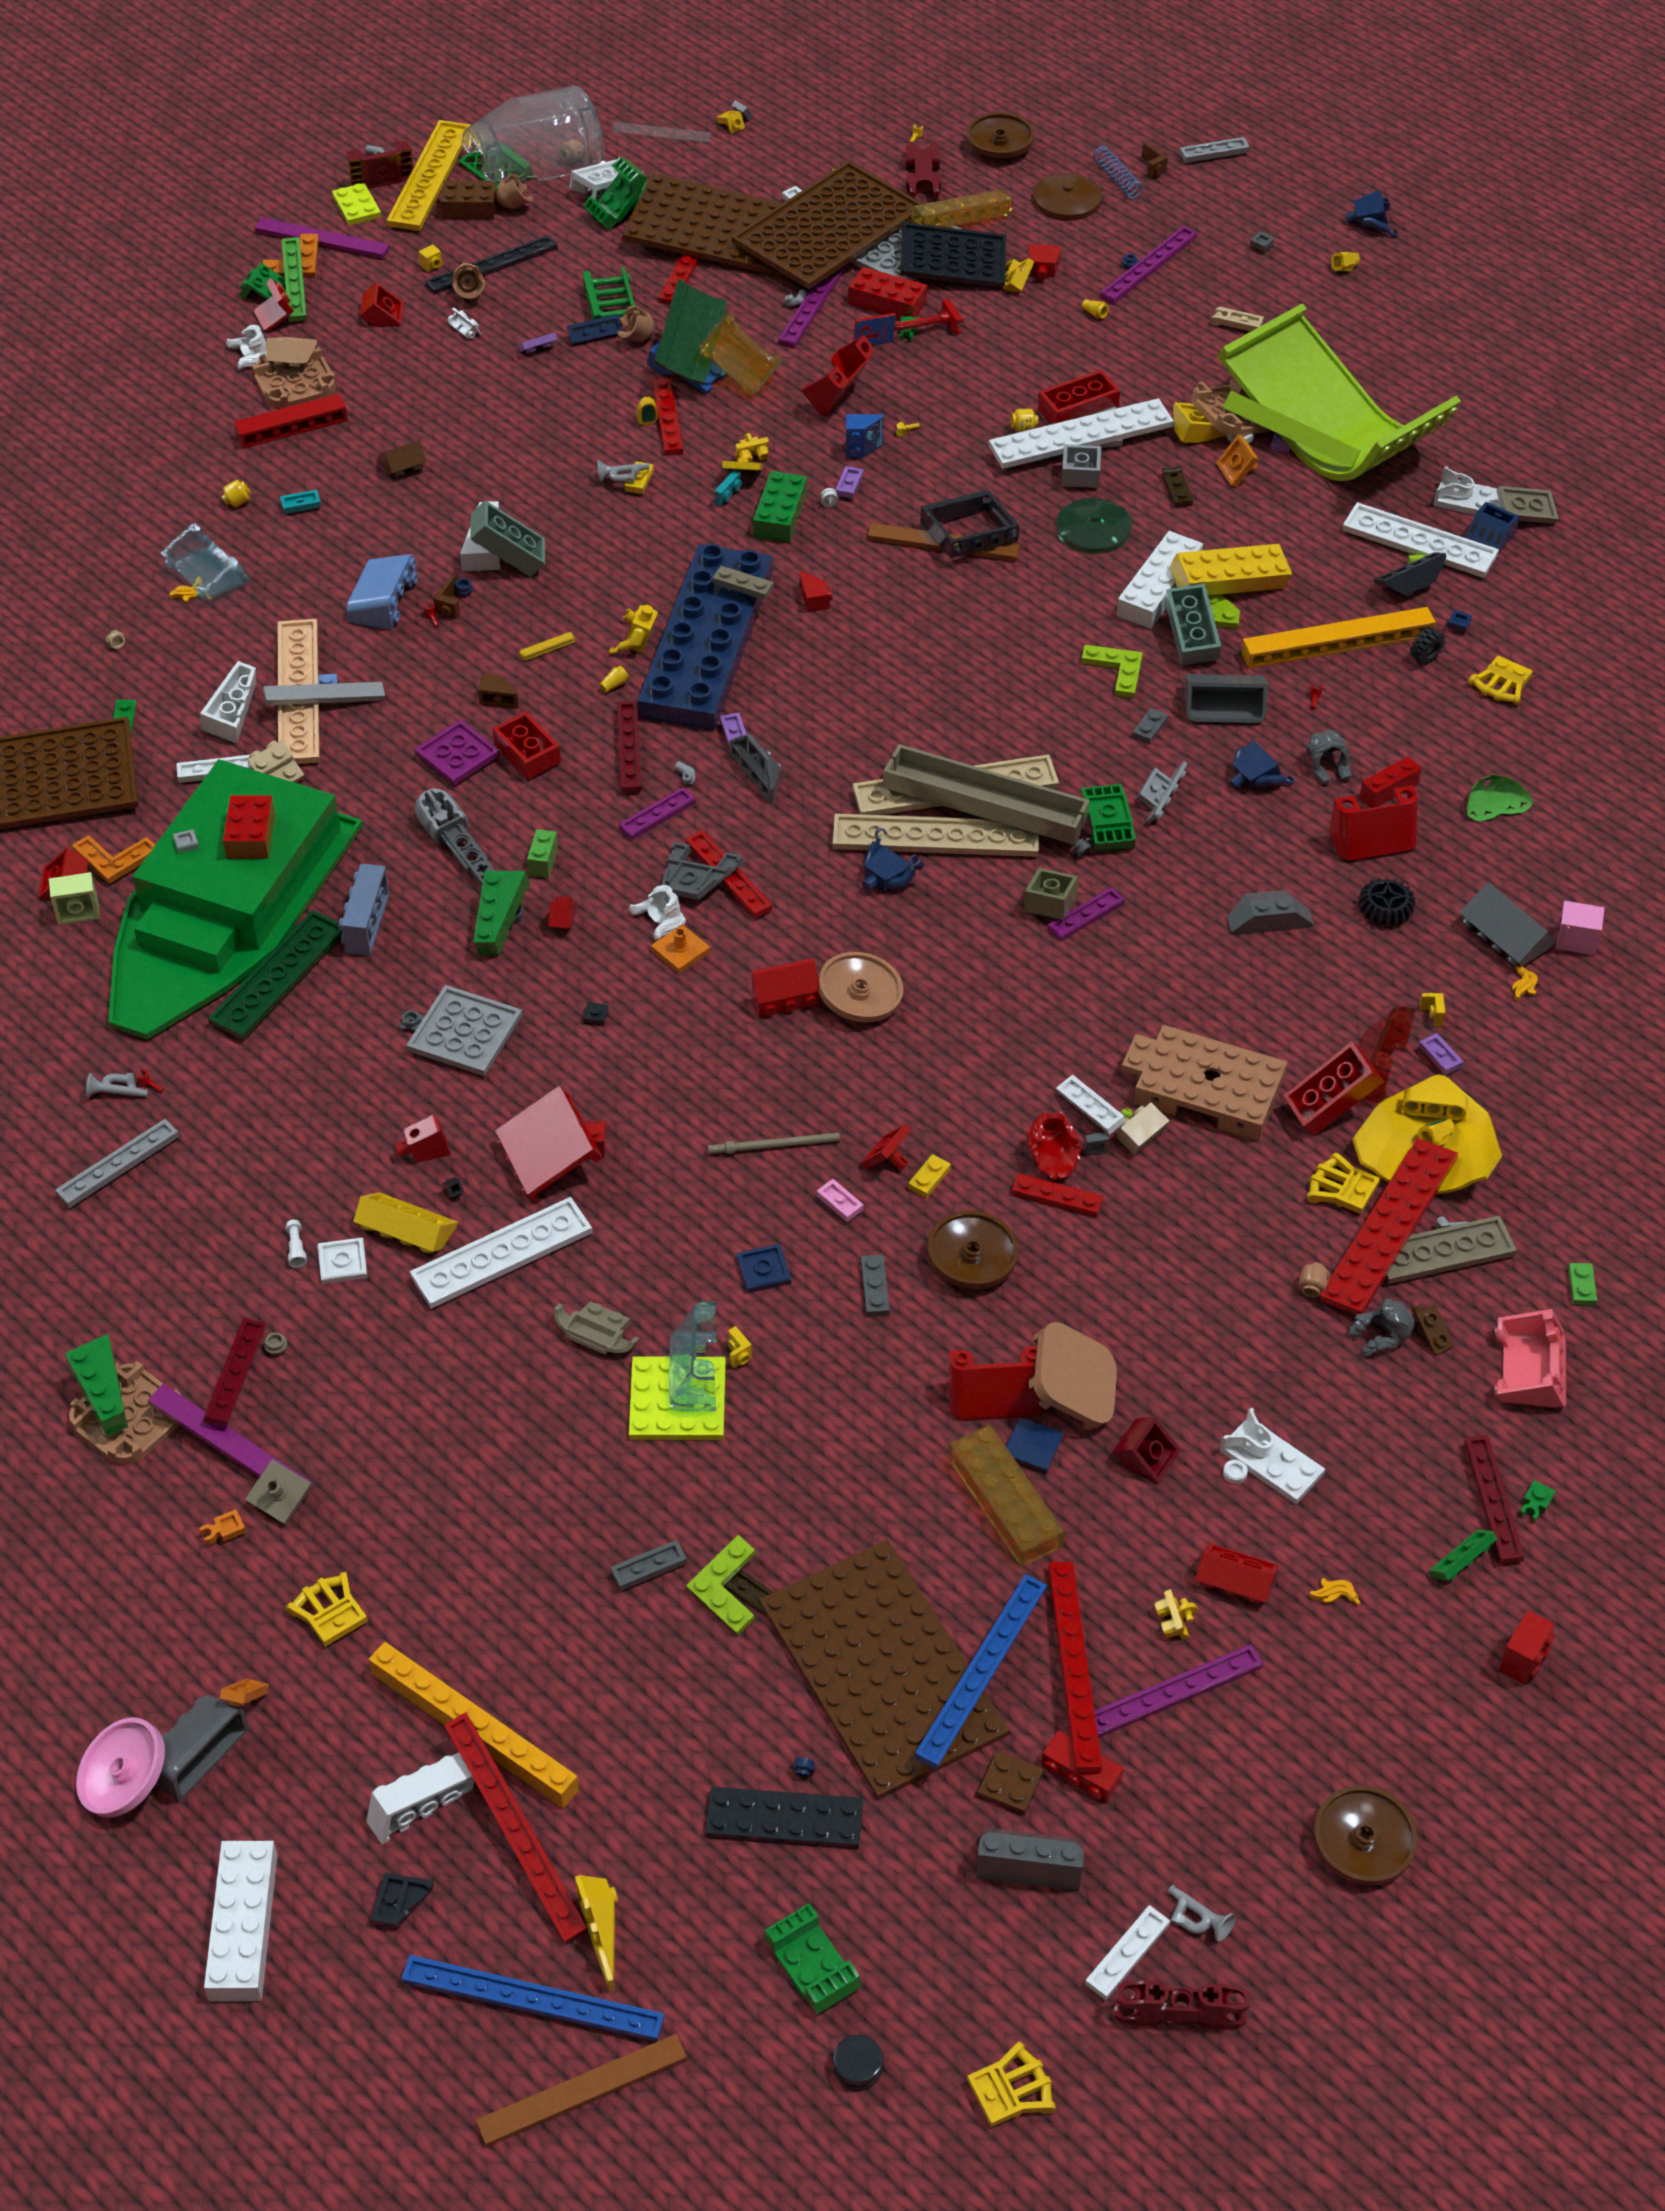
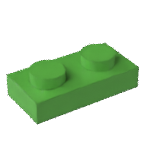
[1568,1263,1597,1306]

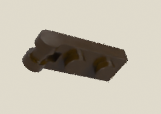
[1162,466,1193,508]

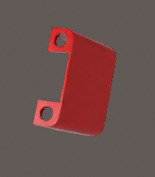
[801,335,873,416]
[1329,786,1418,860]

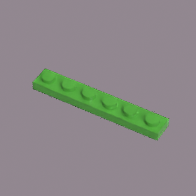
[282,237,307,322]

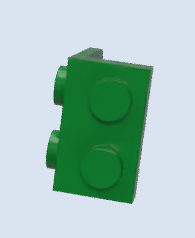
[239,262,286,300]

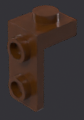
[1142,142,1168,179]
[433,575,460,619]
[1411,1303,1454,1355]

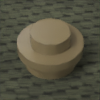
[264,1333,288,1355]

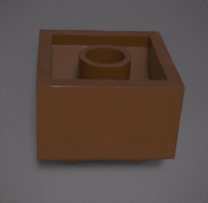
[377,441,427,477]

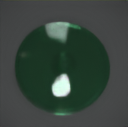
[1056,498,1132,554]

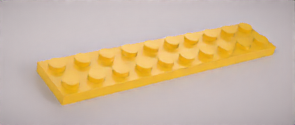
[386,120,472,231]

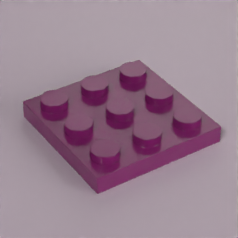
[415,719,500,786]

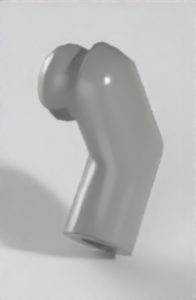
[366,145,385,155]
[784,289,808,307]
[675,761,696,785]

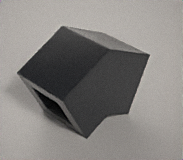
[442,1177,464,1201]

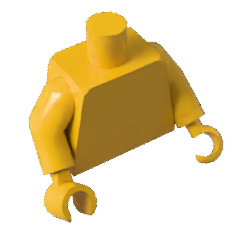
[609,605,658,654]

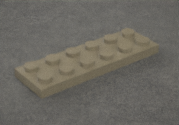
[1385,1215,1517,1284]

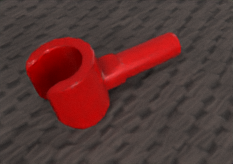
[423,603,440,628]
[1310,683,1323,709]
[135,1069,164,1093]

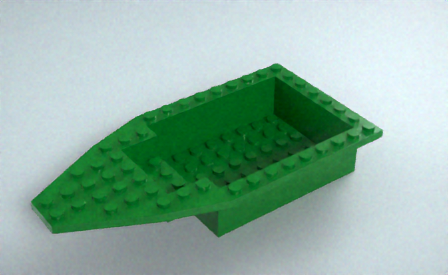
[108,759,363,1040]

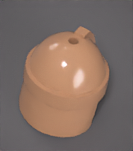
[496,173,533,209]
[452,263,485,299]
[617,306,655,343]

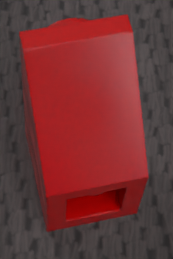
[548,896,577,928]

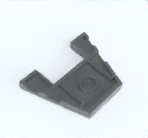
[662,842,744,900]

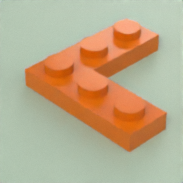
[263,234,319,278]
[72,835,155,884]

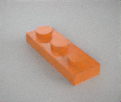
[220,1679,269,1706]

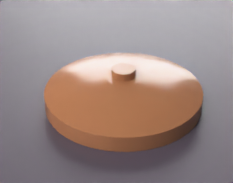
[819,952,903,1022]

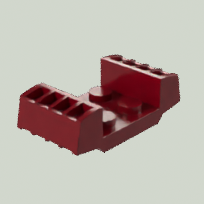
[347,141,414,189]

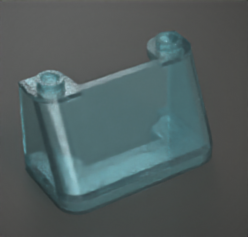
[161,522,251,600]
[669,1301,717,1411]

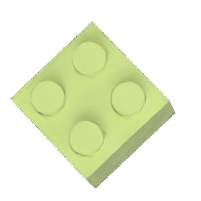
[49,872,100,925]

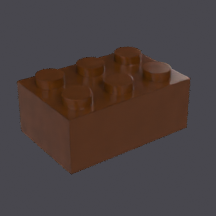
[441,180,497,220]

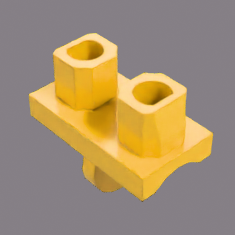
[734,433,769,462]
[1154,1589,1198,1639]

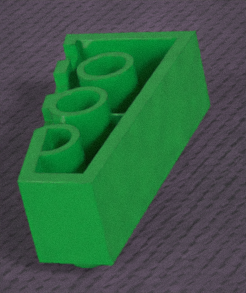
[473,871,530,956]
[65,1334,128,1437]

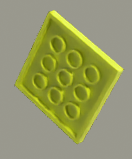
[629,1357,726,1440]

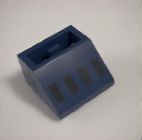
[1465,502,1519,553]

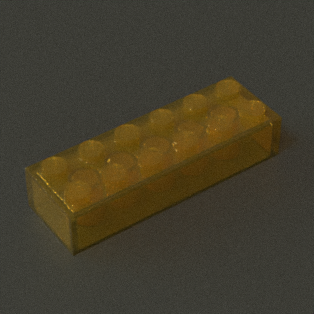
[948,1425,1064,1567]

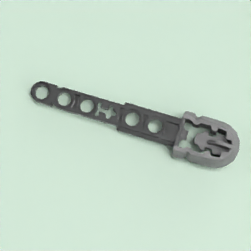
[415,789,524,924]

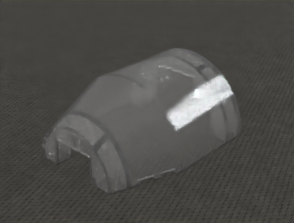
[461,85,605,181]

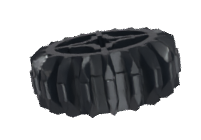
[1358,877,1416,927]

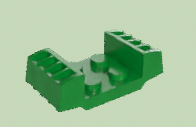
[584,157,648,231]
[1081,784,1136,852]
[763,1903,862,2015]

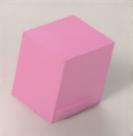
[1555,901,1604,956]

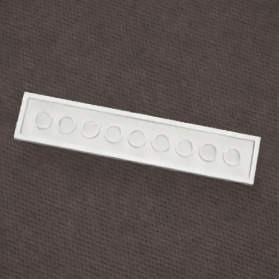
[989,398,1174,469]

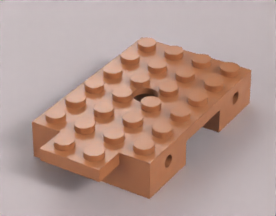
[1121,1025,1287,1141]

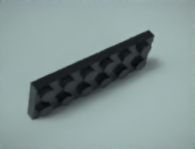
[706,1786,863,1849]

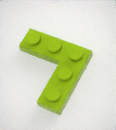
[1081,645,1143,698]
[686,1535,756,1635]

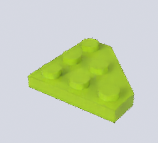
[1208,594,1240,629]

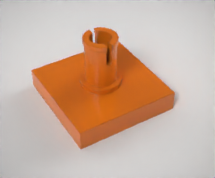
[1216,434,1258,488]
[651,924,711,974]

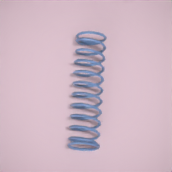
[1093,146,1142,198]

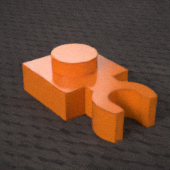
[199,1509,246,1545]

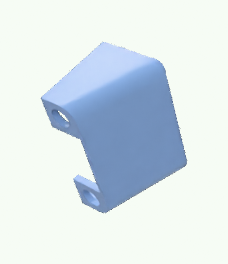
[347,554,418,630]

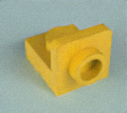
[716,111,745,134]
[1420,993,1445,1027]
[727,1326,752,1368]

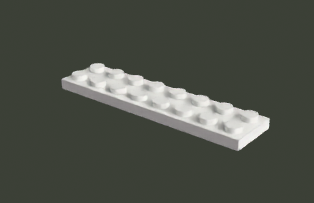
[1342,502,1499,578]
[410,1197,592,1308]

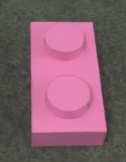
[817,1179,864,1222]

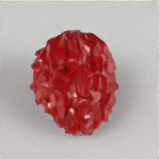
[1026,1112,1083,1181]

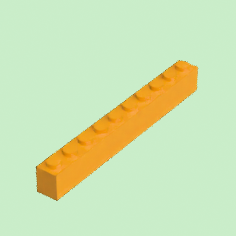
[1241,607,1436,669]
[368,1642,579,1808]

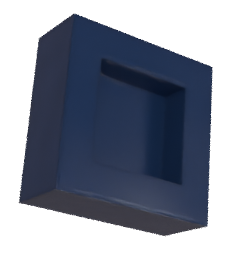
[1447,610,1473,633]

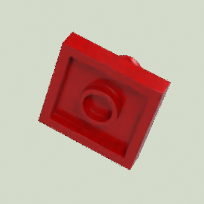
[860,1123,912,1170]

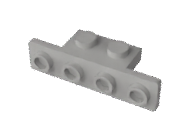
[1136,761,1187,825]

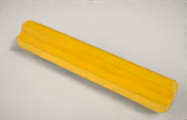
[520,632,575,661]

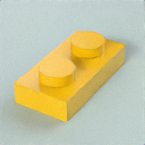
[625,461,654,494]
[908,1154,951,1198]

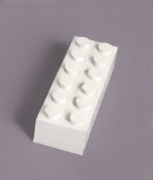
[1116,531,1203,629]
[204,1841,277,2001]

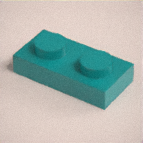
[714,469,742,507]
[280,490,321,514]

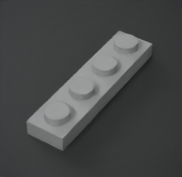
[1180,137,1250,163]

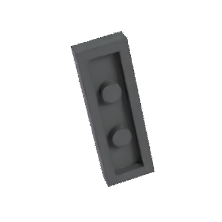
[861,1255,890,1317]
[610,1540,687,1591]

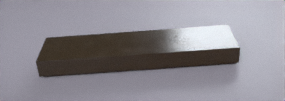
[723,1569,774,1618]

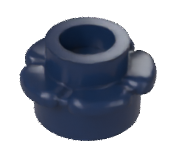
[1122,254,1139,270]
[455,578,474,596]
[791,1757,816,1777]

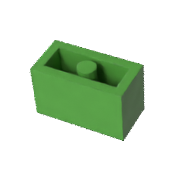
[527,829,558,878]

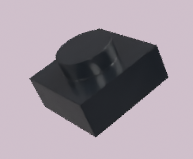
[583,1002,608,1026]

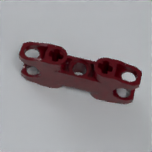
[906,141,941,200]
[1114,1980,1250,2029]

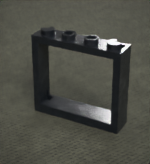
[920,490,1020,558]

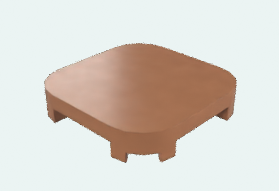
[252,347,336,409]
[1191,379,1272,436]
[1029,1322,1117,1431]
[69,1361,181,1465]

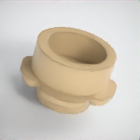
[106,630,125,649]

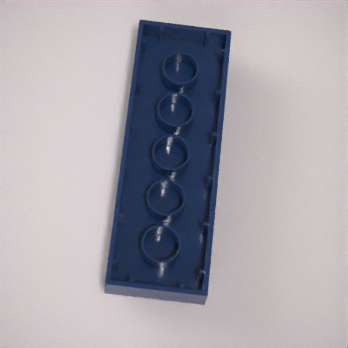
[637,544,773,731]

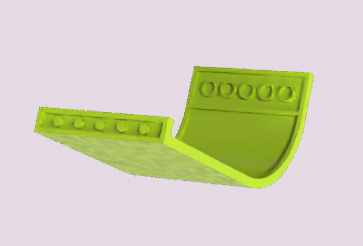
[1217,303,1461,481]

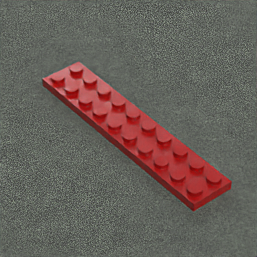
[1320,1138,1458,1315]

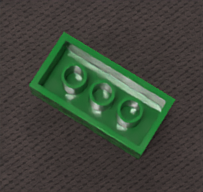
[753,471,807,543]

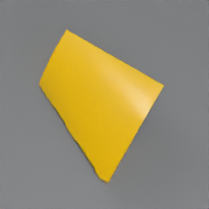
[1003,258,1034,292]

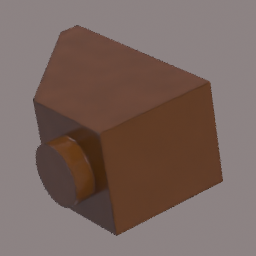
[478,673,519,708]

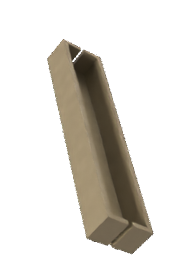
[883,744,1090,845]

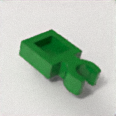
[899,316,919,342]
[1520,1480,1556,1524]

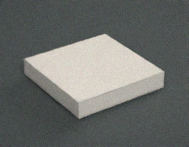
[318,1238,367,1284]

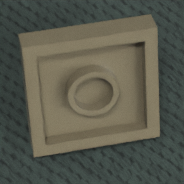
[245,1459,313,1525]

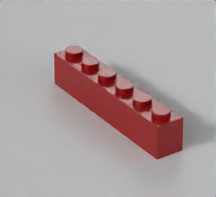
[234,394,348,449]

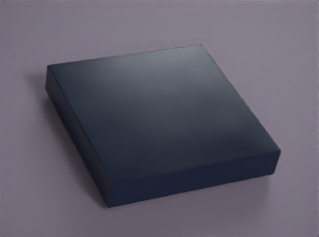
[736,1244,791,1293]
[1003,1417,1064,1474]

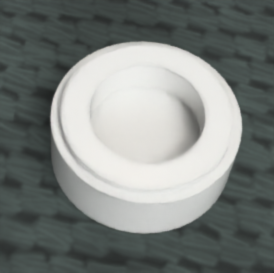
[1223,1460,1248,1484]

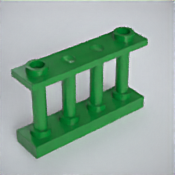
[582,267,637,320]

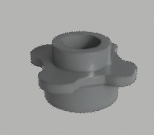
[1071,838,1092,857]
[399,1010,423,1031]

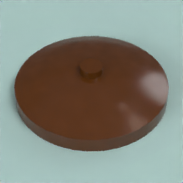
[966,112,1034,158]
[1033,173,1102,221]
[927,1211,1019,1289]
[1313,1785,1418,1885]

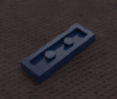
[567,314,623,344]

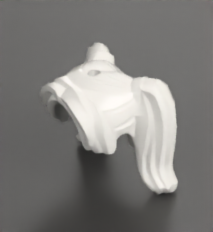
[226,325,266,370]
[628,885,686,941]

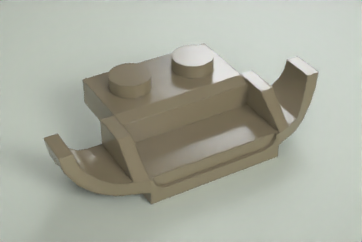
[554,1301,640,1355]

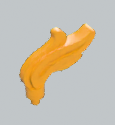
[169,577,204,603]
[1512,965,1538,1001]
[1310,1578,1360,1605]

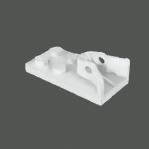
[569,159,644,200]
[1433,467,1501,515]
[1220,1408,1325,1504]

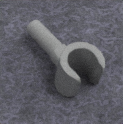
[1434,1216,1467,1229]

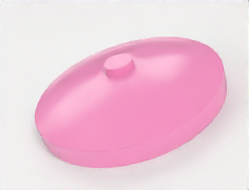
[76,1717,165,1818]

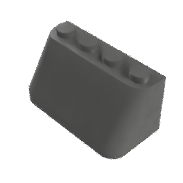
[1185,674,1268,723]
[1459,882,1556,967]
[156,1695,249,1802]
[976,1828,1083,1891]

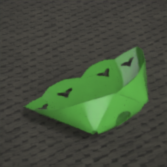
[1467,775,1533,822]

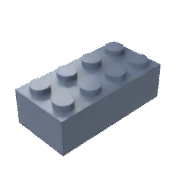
[339,864,390,956]

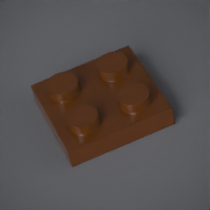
[977,1750,1044,1816]

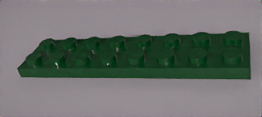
[208,910,342,1041]

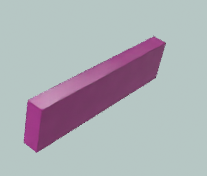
[619,787,696,841]
[1047,887,1125,942]

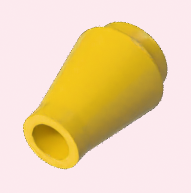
[1082,299,1109,319]
[599,666,629,693]

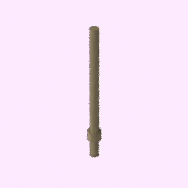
[708,1133,840,1155]

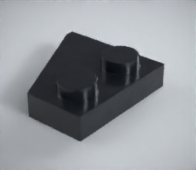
[371,1872,434,1929]

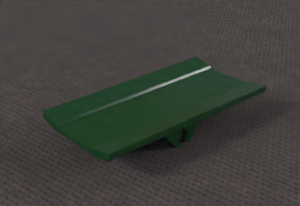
[654,279,727,385]

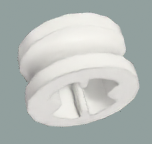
[820,488,838,507]

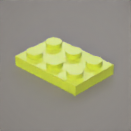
[332,183,381,226]

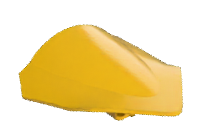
[1352,1075,1502,1194]

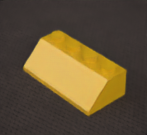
[353,1192,458,1253]

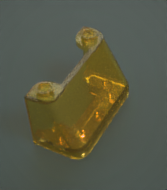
[699,311,783,395]

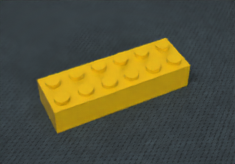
[1169,544,1292,595]

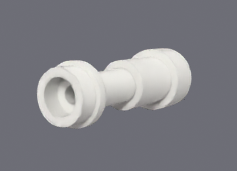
[286,1220,307,1268]

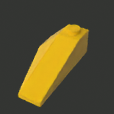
[1173,402,1227,443]
[575,1875,618,1992]

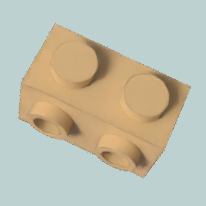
[1116,1103,1169,1155]

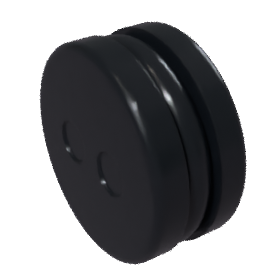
[833,2035,883,2090]

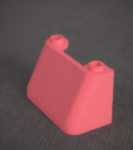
[1494,1309,1566,1408]

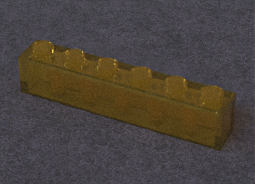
[911,189,1013,227]

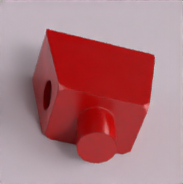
[1028,244,1062,280]
[395,1114,451,1163]

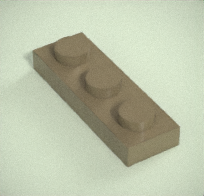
[713,566,774,600]

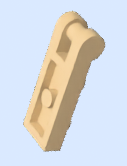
[1211,307,1264,332]

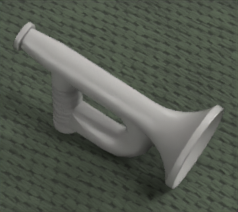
[598,460,650,484]
[86,1073,148,1099]
[1168,1885,1236,1942]

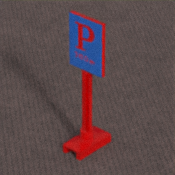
[853,299,963,345]

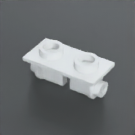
[448,308,482,339]

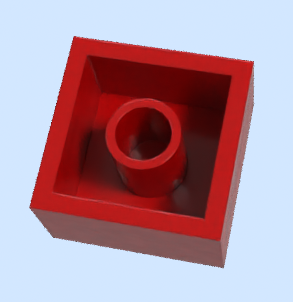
[1498,1610,1556,1685]

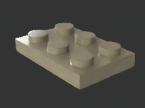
[1496,486,1559,524]

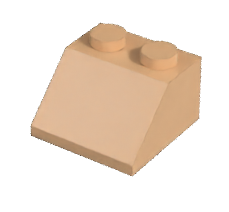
[266,337,317,367]

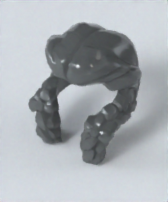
[1306,730,1352,785]
[1348,1298,1414,1357]

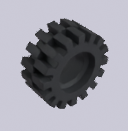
[1409,627,1446,665]

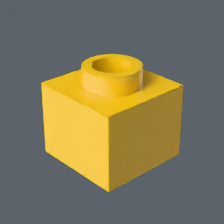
[419,245,443,272]

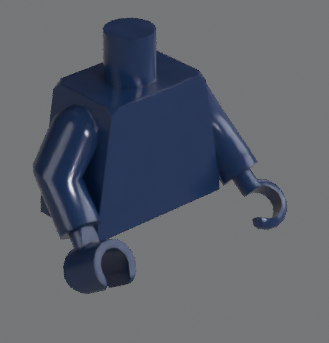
[1346,190,1398,237]
[1229,740,1294,790]
[862,828,924,893]

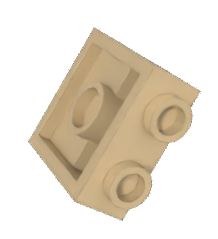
[248,740,305,783]

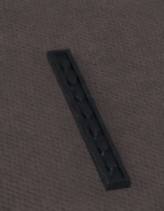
[425,235,558,295]

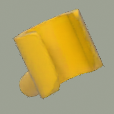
[910,124,923,141]
[896,422,920,437]

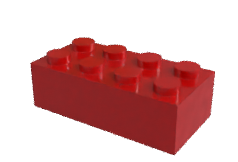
[848,267,927,319]
[1038,370,1120,425]
[1283,1041,1384,1135]

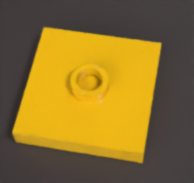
[722,458,763,471]

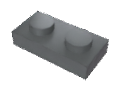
[1132,708,1169,744]

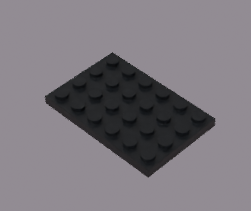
[900,222,1006,288]

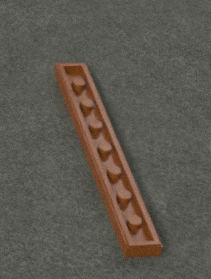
[867,523,1020,562]
[476,2034,687,2147]

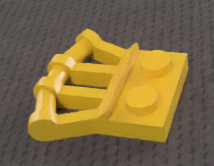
[1468,656,1533,705]
[1307,1153,1380,1214]
[285,1572,368,1647]
[967,2041,1056,2127]

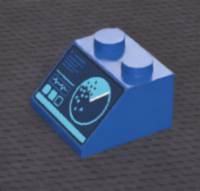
[846,414,883,458]

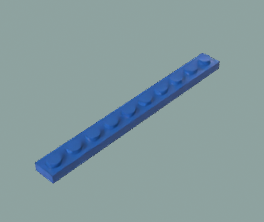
[914,1574,1047,1770]
[401,1955,665,2042]

